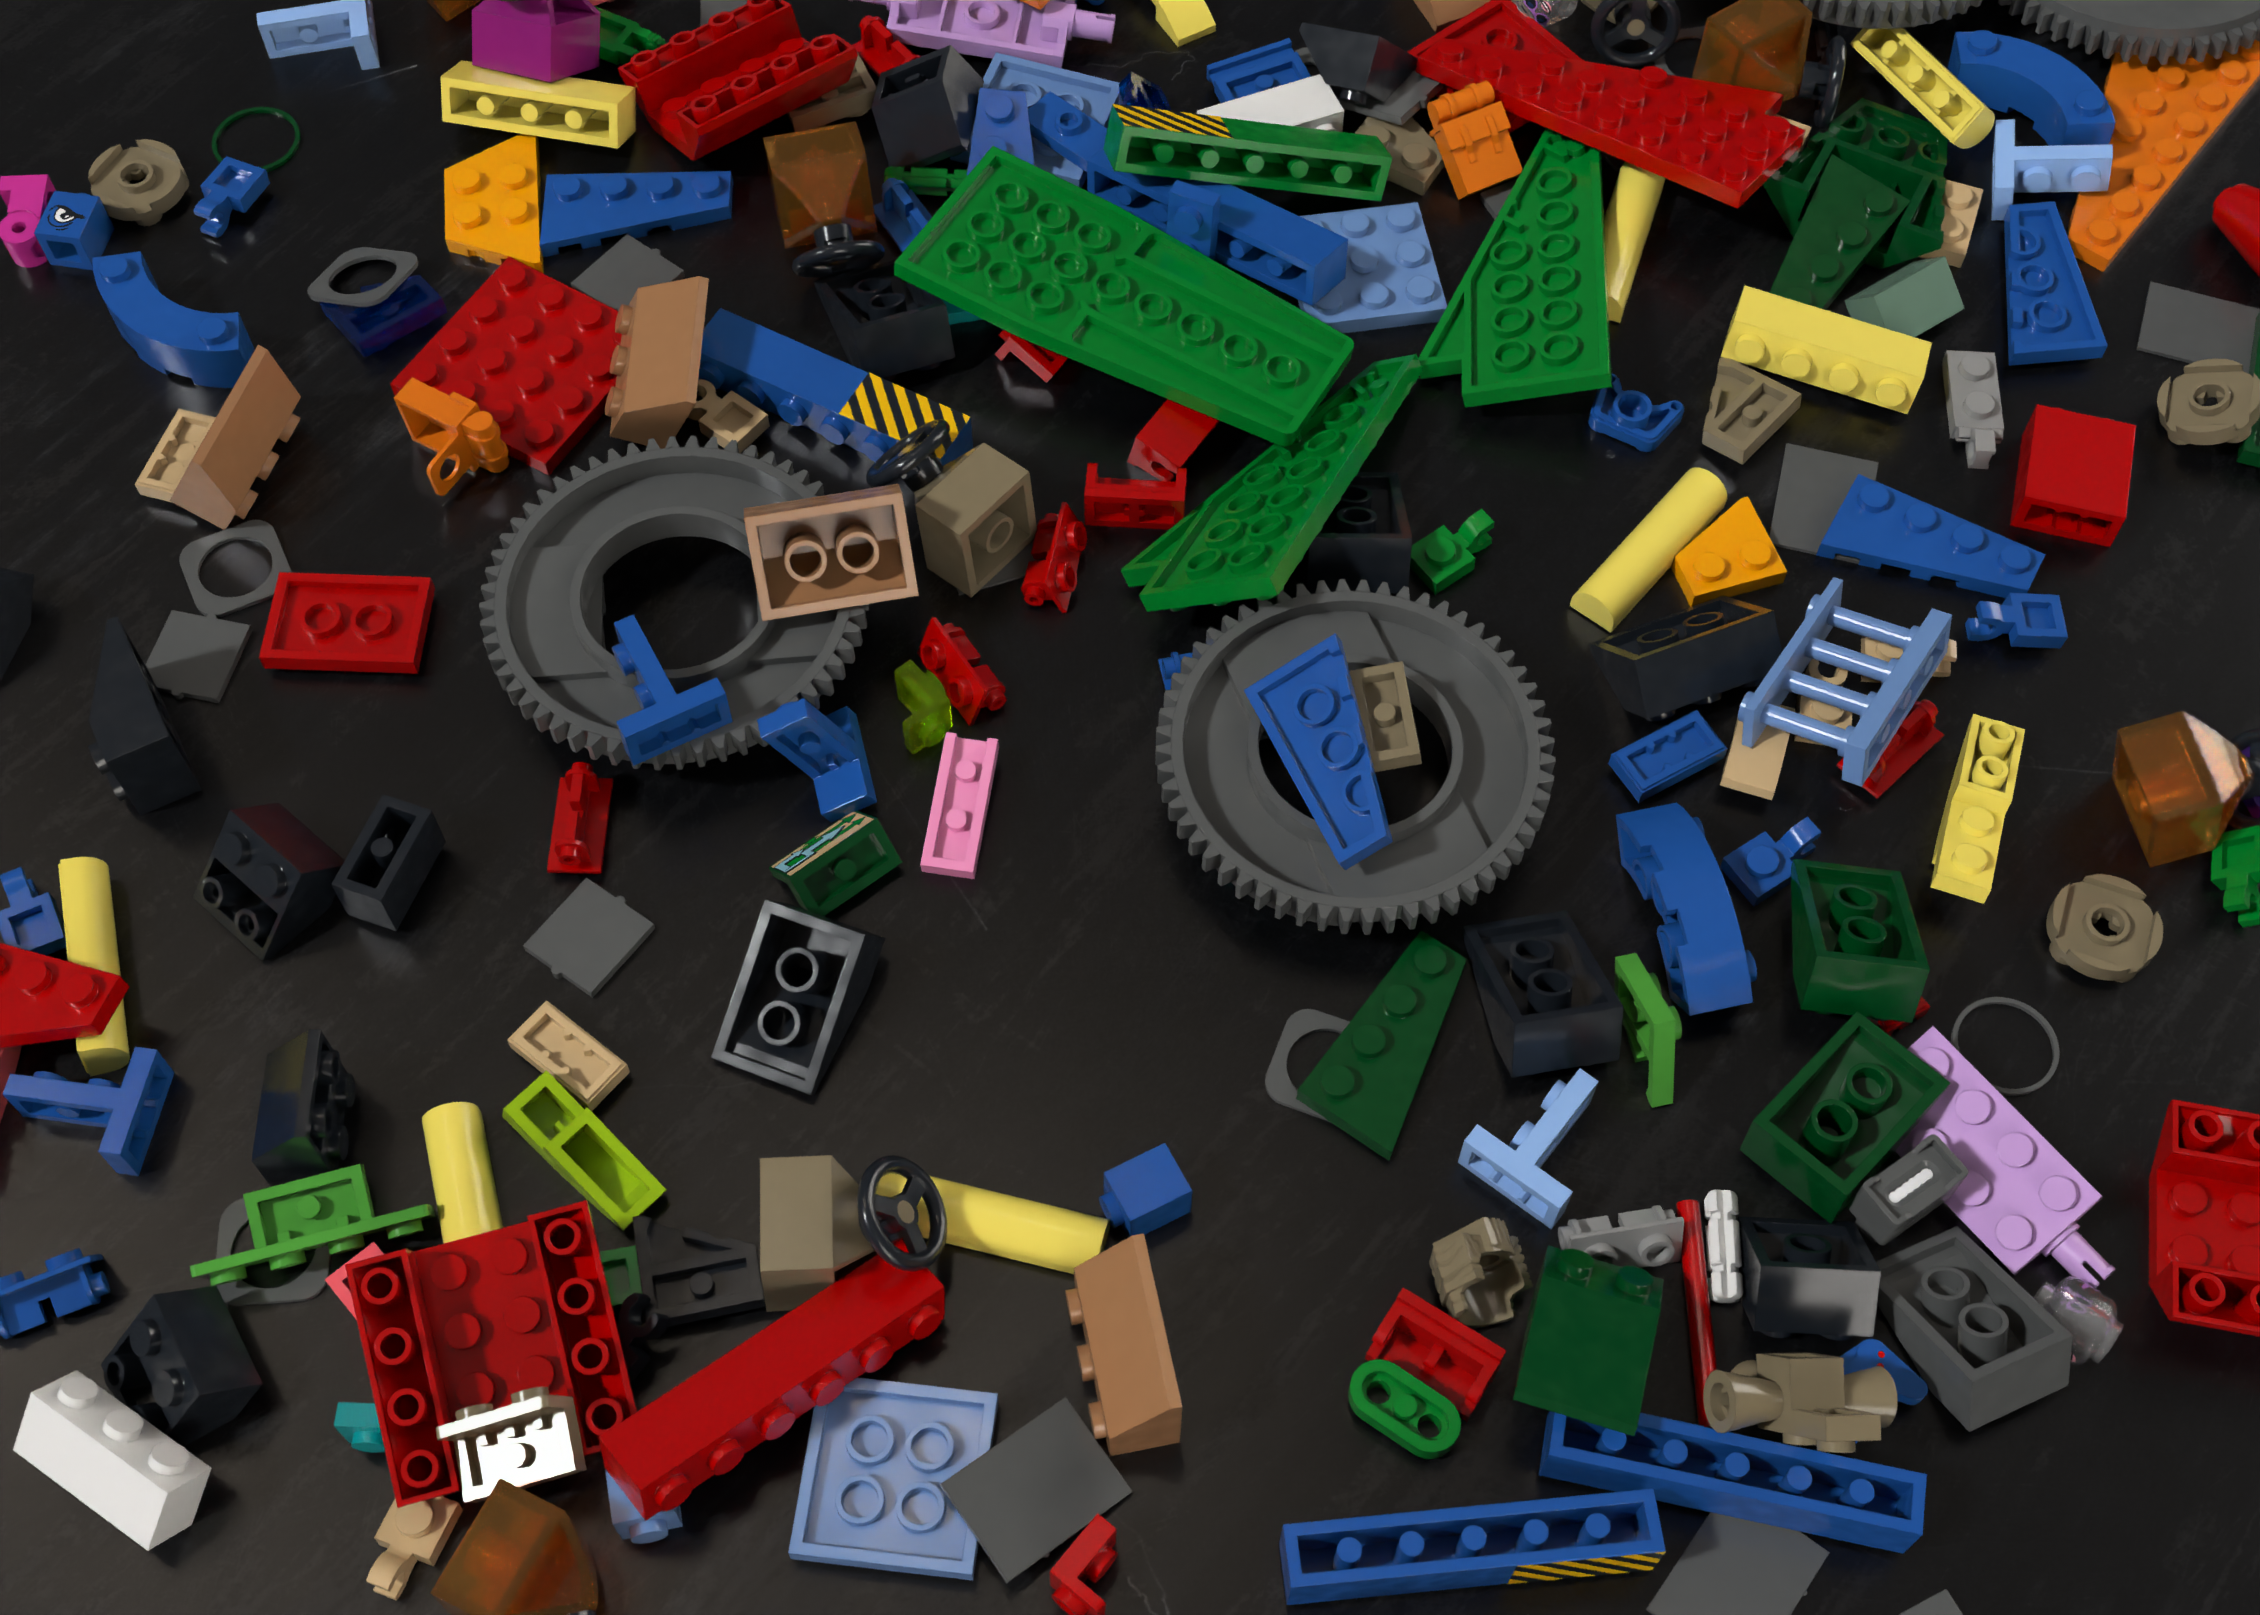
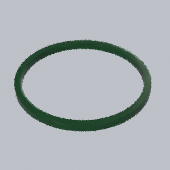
[212,107,301,172]

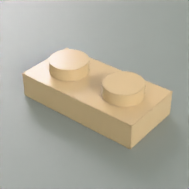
[1918,180,1984,268]

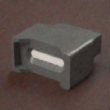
[1849,1134,1968,1245]

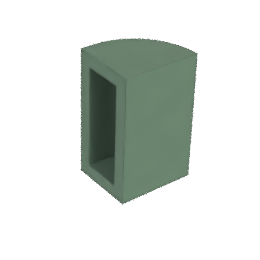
[1845,256,1965,337]

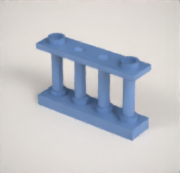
[1738,577,1952,787]

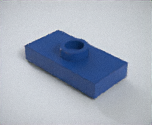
[1028,91,1107,172]
[1608,710,1728,803]

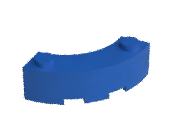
[1948,30,2116,146]
[92,251,255,388]
[1616,802,1757,1016]

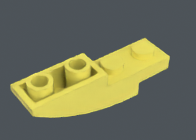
[1930,714,2025,904]

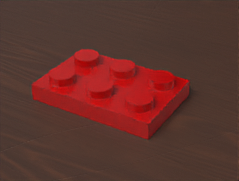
[259,572,435,674]

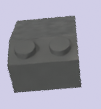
[1876,1226,2073,1432]

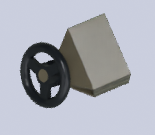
[1580,0,1681,67]
[866,419,1037,598]
[760,1155,947,1312]

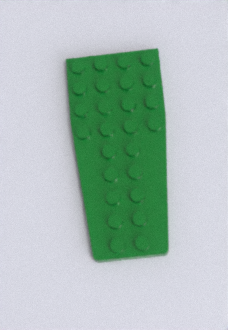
[894,146,1354,447]

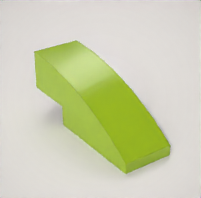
[502,1070,667,1231]

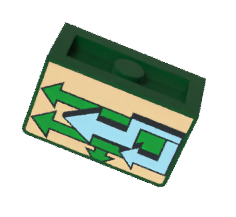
[769,811,902,916]

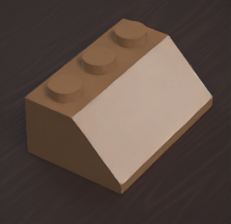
[605,276,709,449]
[169,345,301,530]
[744,484,919,621]
[1065,1233,1182,1456]

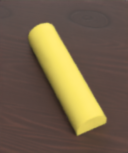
[1850,28,1995,149]
[1604,162,1665,323]
[1570,467,1727,633]
[58,857,130,1076]
[422,1102,503,1244]
[876,1173,1110,1274]

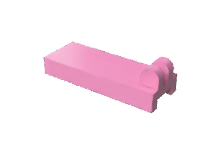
[920,732,999,879]

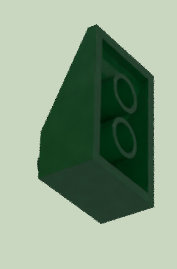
[1791,859,1930,1023]
[1739,1011,1950,1224]
[1513,1245,1664,1436]

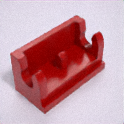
[1127,399,1220,481]
[1084,463,1187,530]
[1365,1287,1507,1422]

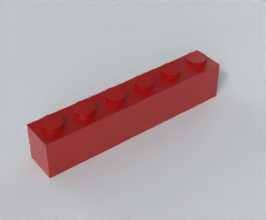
[599,1240,945,1521]

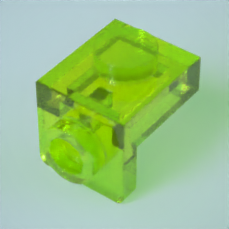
[894,659,953,754]

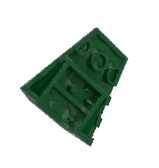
[1763,98,1948,270]

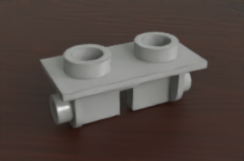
[1558,1205,1684,1268]

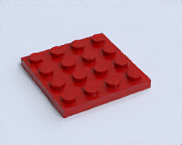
[390,257,622,476]

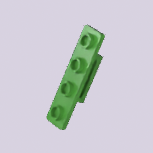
[190,1164,436,1286]

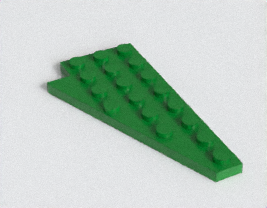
[1418,128,1612,408]
[1121,354,1423,612]

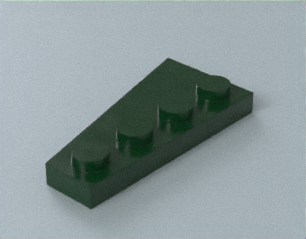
[1769,154,1911,310]
[1296,930,1467,1161]

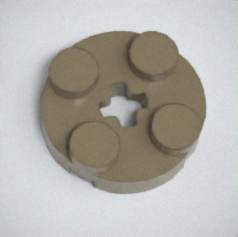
[88,139,189,226]
[2157,359,2260,445]
[2046,874,2164,983]

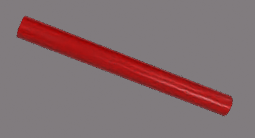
[1676,1200,1717,1429]

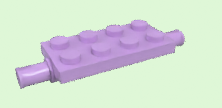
[848,0,1116,68]
[1866,1017,2116,1293]

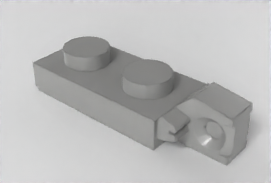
[1942,350,2004,469]

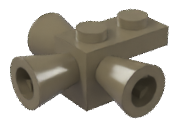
[1703,1352,1898,1453]

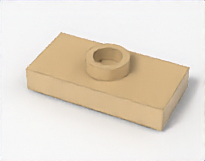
[135,409,216,503]
[507,1000,630,1111]

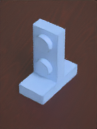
[256,0,380,70]
[1991,119,2113,220]
[1458,1068,1599,1230]

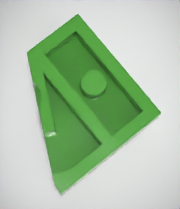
[1614,953,1682,1108]

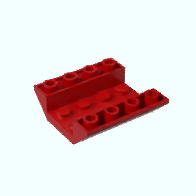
[617,0,858,161]
[2149,1099,2260,1337]
[345,1200,637,1508]

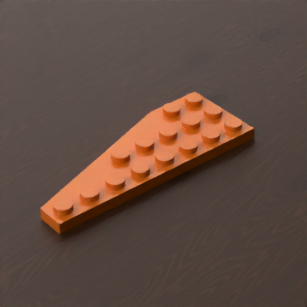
[2067,40,2260,272]

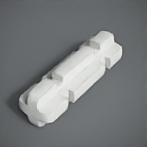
[1704,1189,1743,1303]

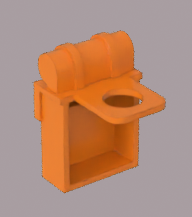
[1427,81,1523,200]
[394,378,510,496]

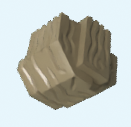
[1429,1217,1533,1329]

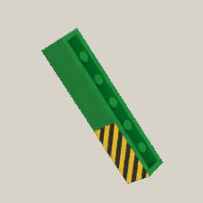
[1103,104,1393,201]

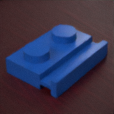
[1207,38,1311,103]

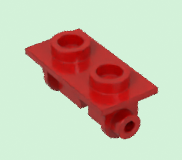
[853,15,921,77]
[1021,502,1087,613]
[917,617,1007,726]
[1836,699,1944,799]
[547,762,614,874]

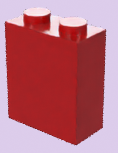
[2010,404,2136,547]

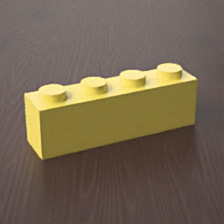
[440,60,636,149]
[1720,285,1932,414]

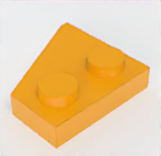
[1671,496,1787,607]

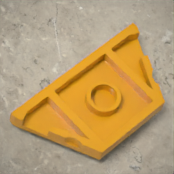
[444,134,544,274]

